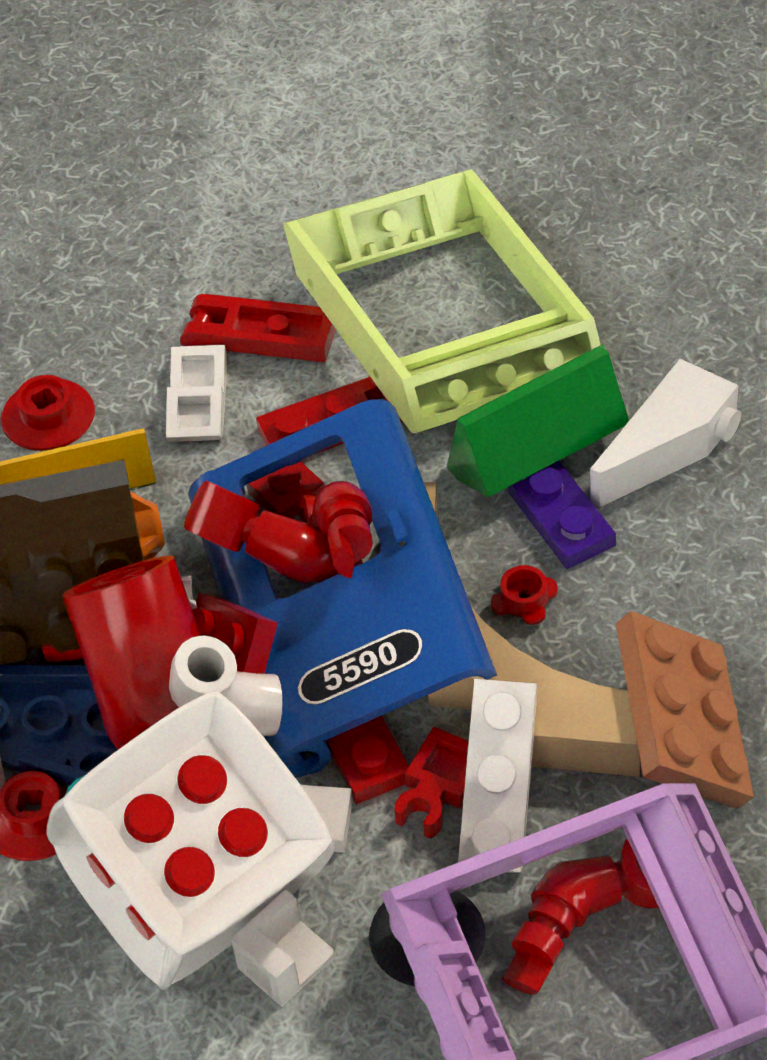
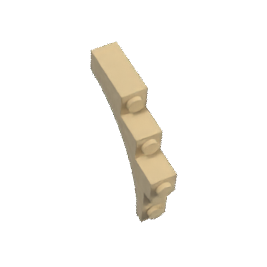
[402,482,641,777]

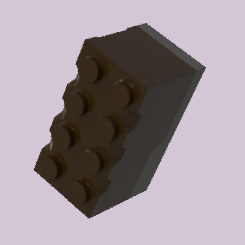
[0,460,165,665]

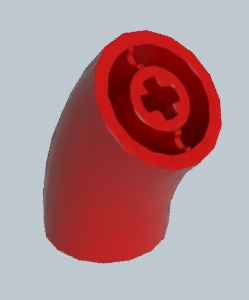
[62,555,200,749]

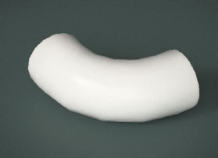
[169,635,282,736]

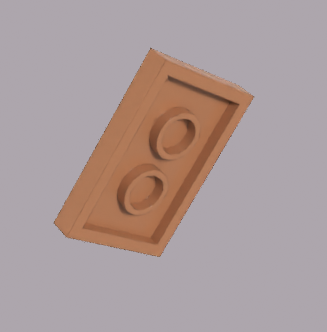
[616,611,754,808]

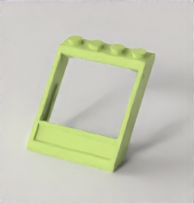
[283,169,601,433]

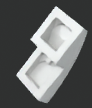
[166,345,227,442]

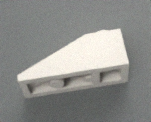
[590,359,741,507]

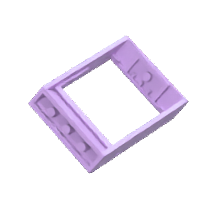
[381,783,767,1060]

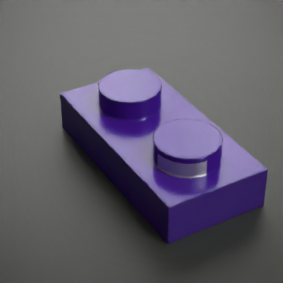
[508,461,616,569]

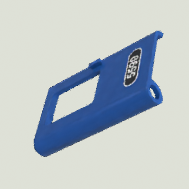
[188,399,497,778]

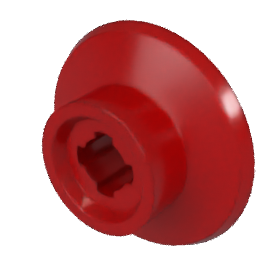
[1,375,95,451]
[0,771,68,861]

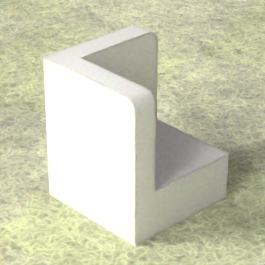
[231,890,334,1007]

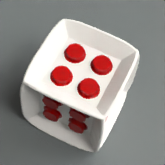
[47,690,335,990]

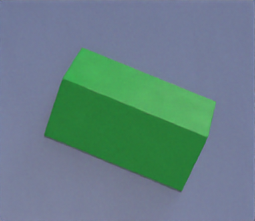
[446,344,629,497]

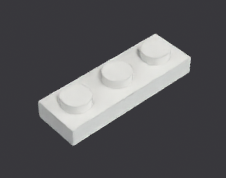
[458,679,538,874]

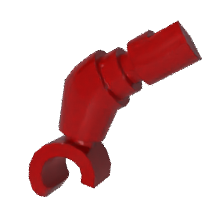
[184,481,363,583]
[298,481,373,579]
[502,839,659,995]

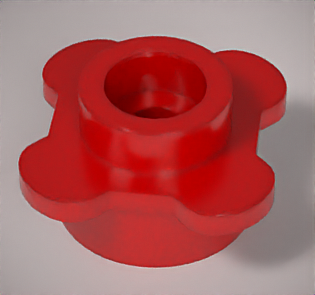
[491,565,558,625]

